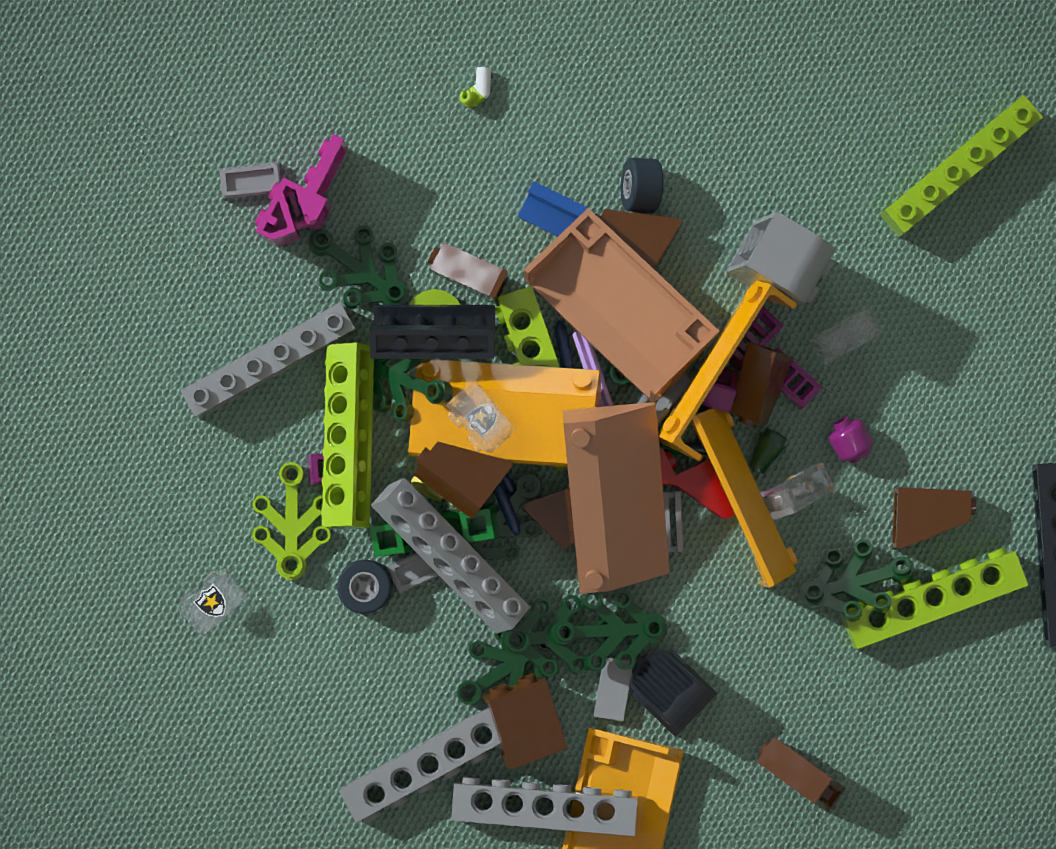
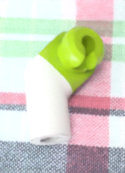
[459,67,491,108]

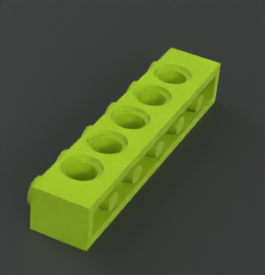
[880,94,1043,237]
[495,286,568,472]
[321,342,374,529]
[841,547,1028,649]

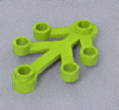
[252,462,332,580]

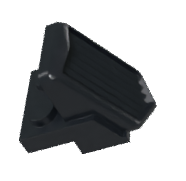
[629,648,718,737]

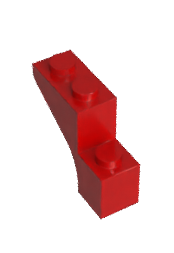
[660,448,735,519]

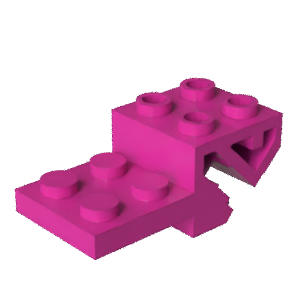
[255,134,348,247]

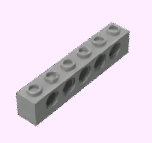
[180,302,357,419]
[371,478,530,634]
[338,706,502,824]
[451,777,638,836]

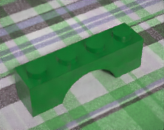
[369,503,499,557]

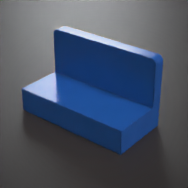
[519,181,588,237]

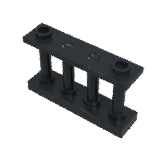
[370,305,495,359]

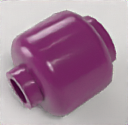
[829,416,874,463]

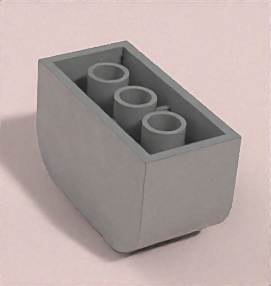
[725,211,836,307]

